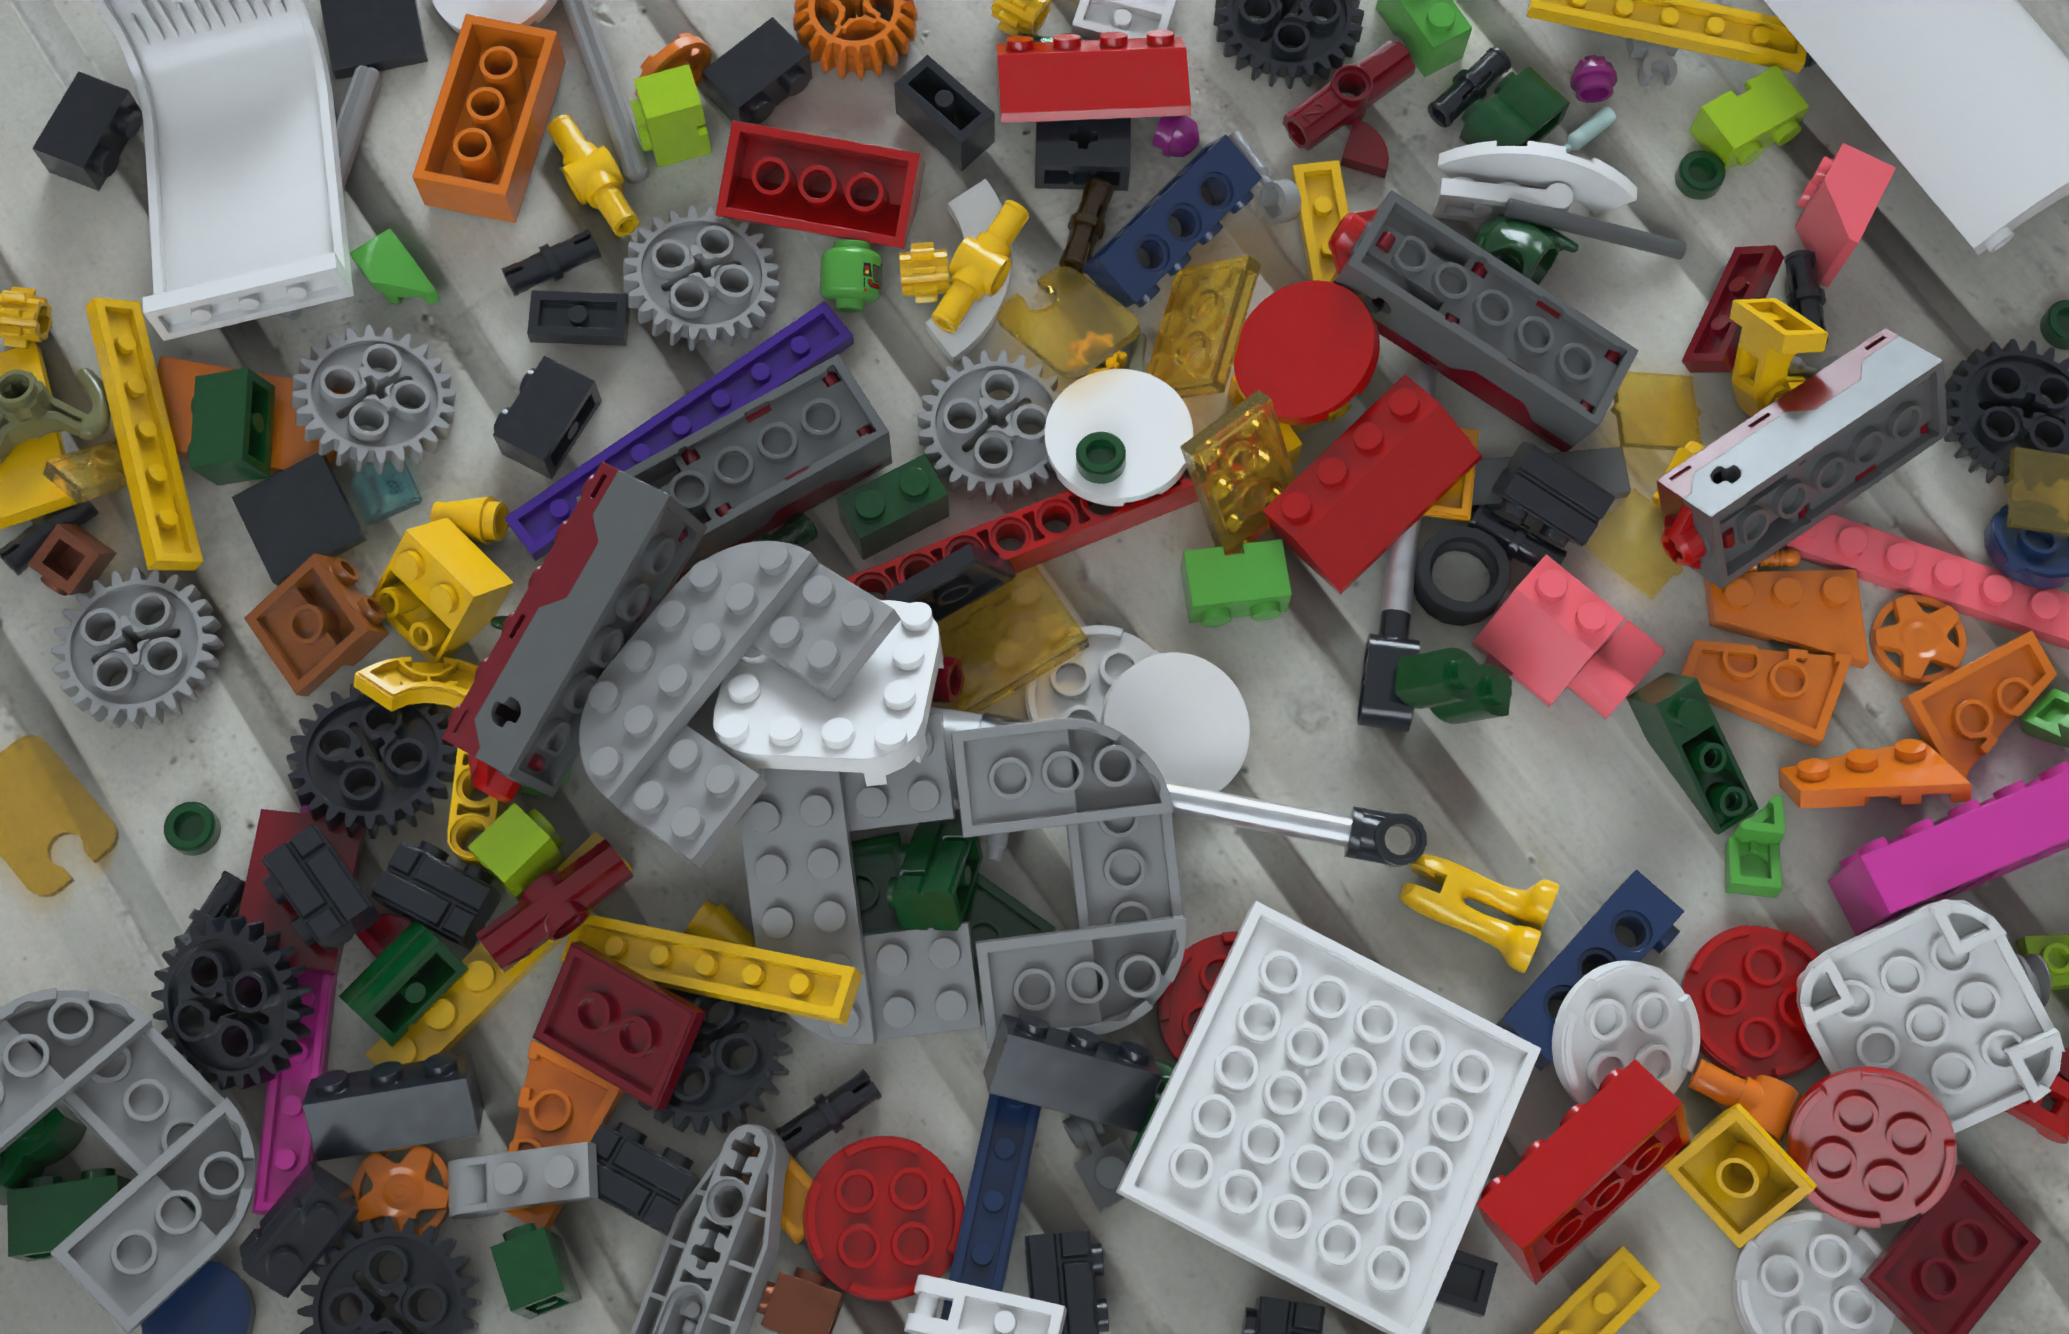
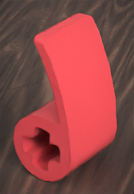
[1567,621,1665,719]

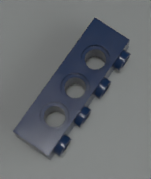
[1082,134,1262,310]
[1496,869,1685,1071]

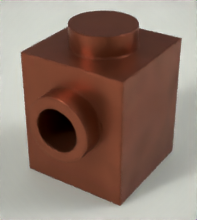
[28,524,117,596]
[756,1267,845,1334]

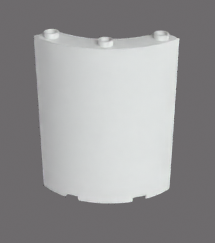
[1763,0,2069,255]

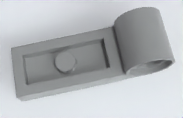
[448,1142,598,1219]

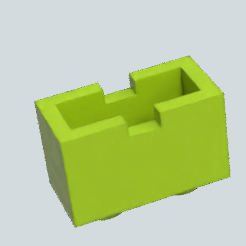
[629,64,712,168]
[1689,65,1810,171]
[468,802,566,902]

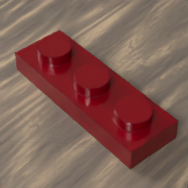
[1681,245,1784,373]

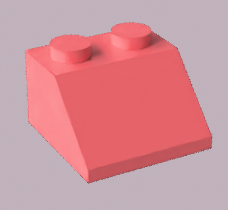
[1795,143,1896,287]
[1472,554,1625,708]

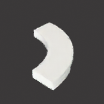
[1438,141,1637,215]
[925,179,1013,365]

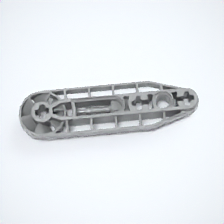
[630,1124,790,1334]

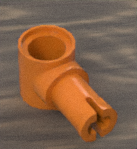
[1687,1059,1802,1145]

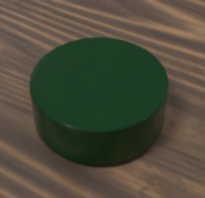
[1675,150,1725,200]
[2040,300,2069,350]
[1076,432,1126,484]
[164,802,221,856]

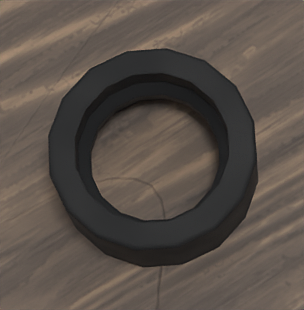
[1414,526,1511,626]

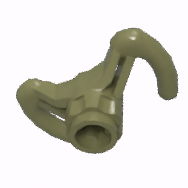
[0,368,111,464]

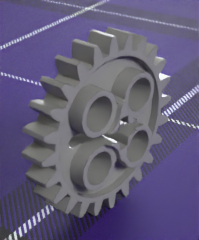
[623,206,780,351]
[291,325,456,474]
[918,350,1063,504]
[51,567,223,729]

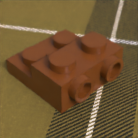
[244,553,389,696]

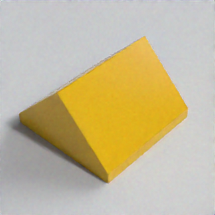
[1663,1103,1817,1248]

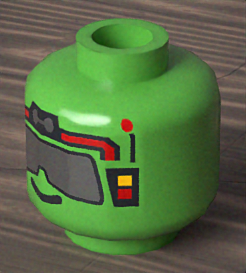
[819,240,883,313]

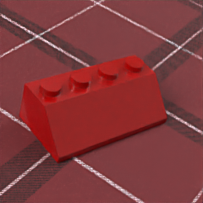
[996,30,1191,123]
[715,120,925,249]
[1263,374,1482,595]
[1477,1059,1690,1285]

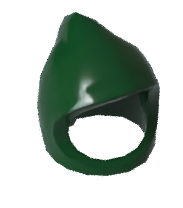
[1473,213,1579,285]

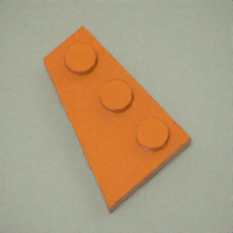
[1704,569,1869,669]
[1900,631,2057,778]
[1679,640,1853,747]
[1779,739,1971,809]
[504,1039,625,1230]

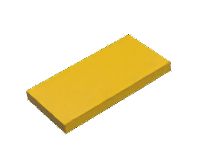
[0,342,78,530]

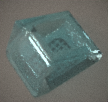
[350,461,422,525]

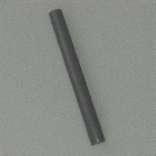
[1504,198,1687,260]

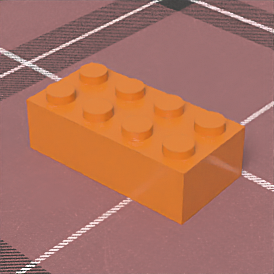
[412,14,566,223]

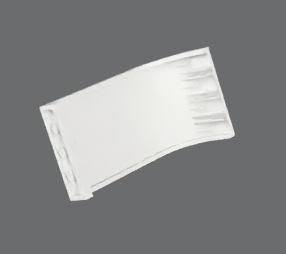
[92,0,354,341]

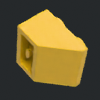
[371,517,514,663]

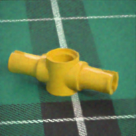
[547,114,639,237]
[931,200,1029,334]

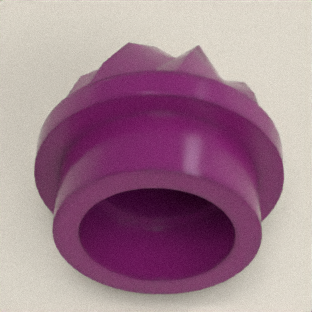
[1570,54,1618,103]
[1152,116,1200,157]

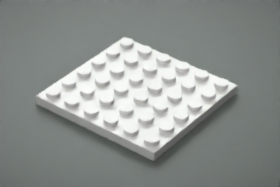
[1116,901,1541,1334]

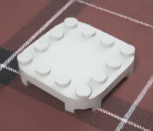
[713,600,944,786]
[1796,899,2065,1134]

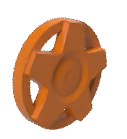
[634,33,712,98]
[1869,594,1967,686]
[351,1144,449,1236]

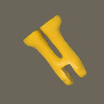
[1399,853,1560,974]

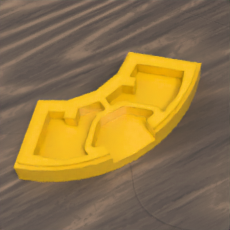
[353,656,479,712]

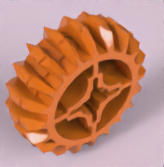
[793,0,918,81]

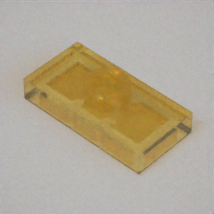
[43,438,128,504]

